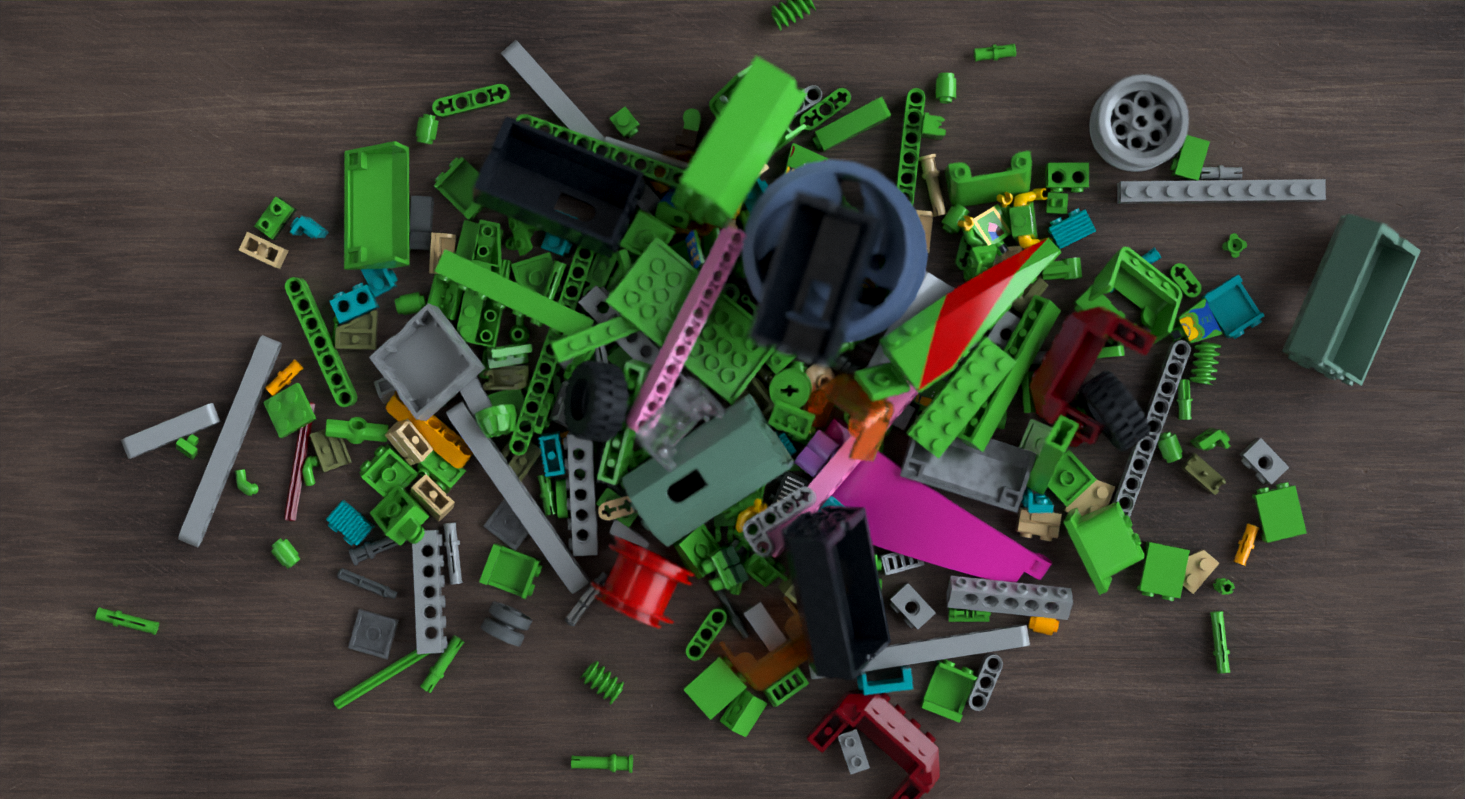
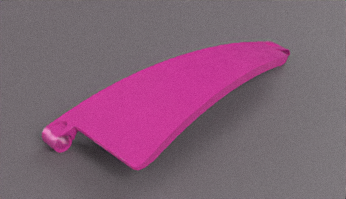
[824,417,1053,583]

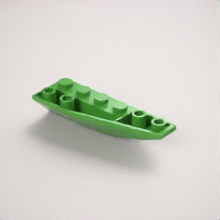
[456,219,503,348]

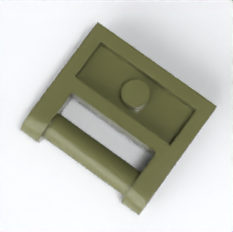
[501,432,542,482]

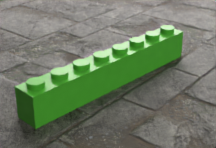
[434,249,595,336]
[957,295,1061,452]

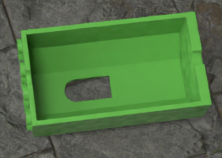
[671,56,807,229]

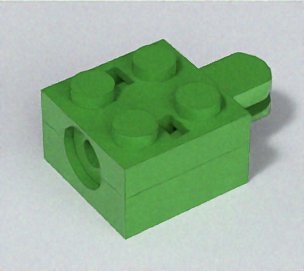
[370,484,429,546]

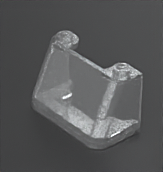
[636,379,726,472]

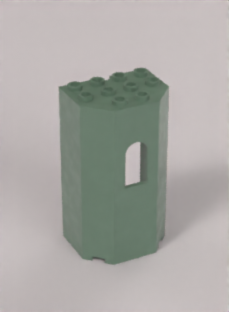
[1282,214,1421,386]
[622,393,795,547]

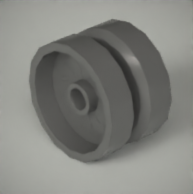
[480,601,533,647]

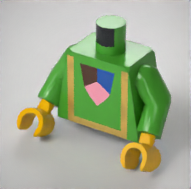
[958,192,1013,256]

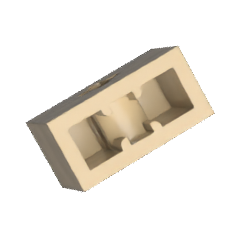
[239,232,289,269]

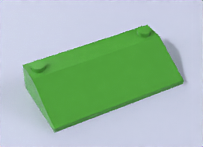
[344,141,409,270]

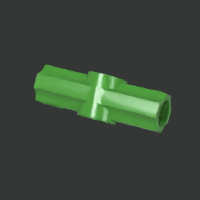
[325,417,388,444]

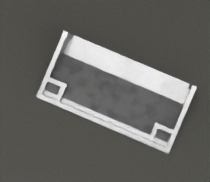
[900,415,1036,512]

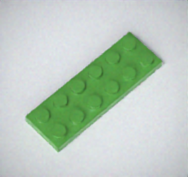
[906,336,1016,459]

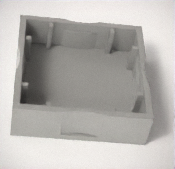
[369,304,485,421]

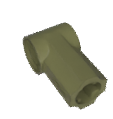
[1011,276,1048,316]

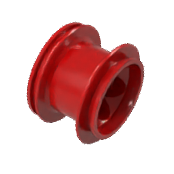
[590,536,695,629]

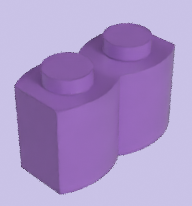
[794,430,840,478]

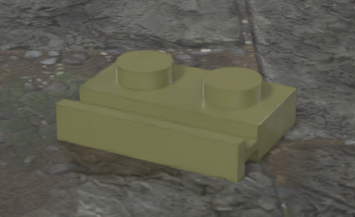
[309,429,352,473]

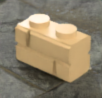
[385,419,433,466]
[410,474,455,522]
[1015,507,1061,541]

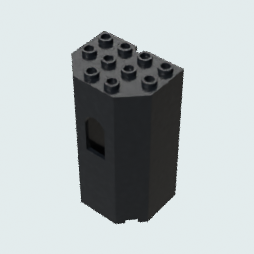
[473,116,646,258]
[748,191,883,368]
[782,506,891,680]

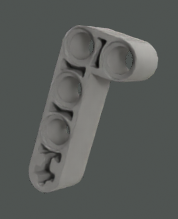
[743,487,817,557]

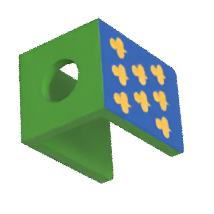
[685,227,725,271]

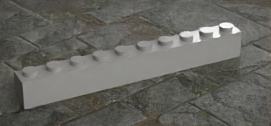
[1117,179,1326,204]

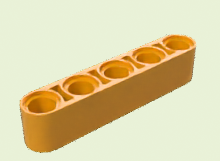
[386,391,473,469]

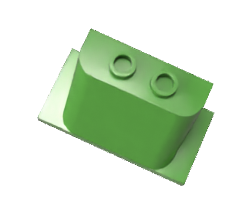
[1063,501,1145,595]

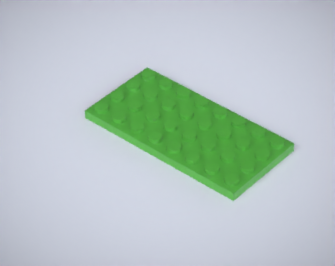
[604,237,774,405]

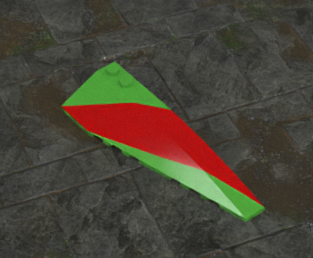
[879,238,1061,393]

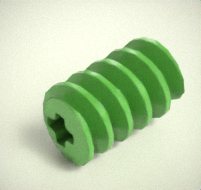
[771,0,816,31]
[1189,342,1221,385]
[579,661,624,705]

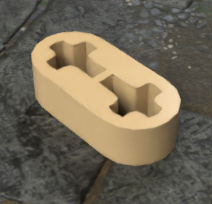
[598,496,634,520]

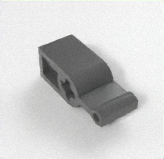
[409,196,434,250]

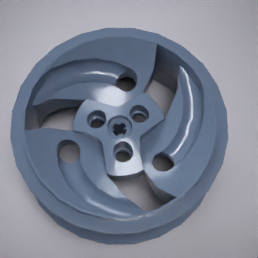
[742,160,928,343]

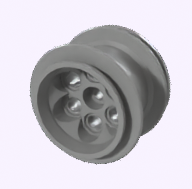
[1089,75,1189,172]

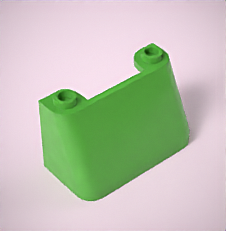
[944,151,1032,207]

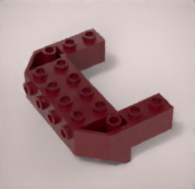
[1029,306,1157,445]
[806,690,940,799]

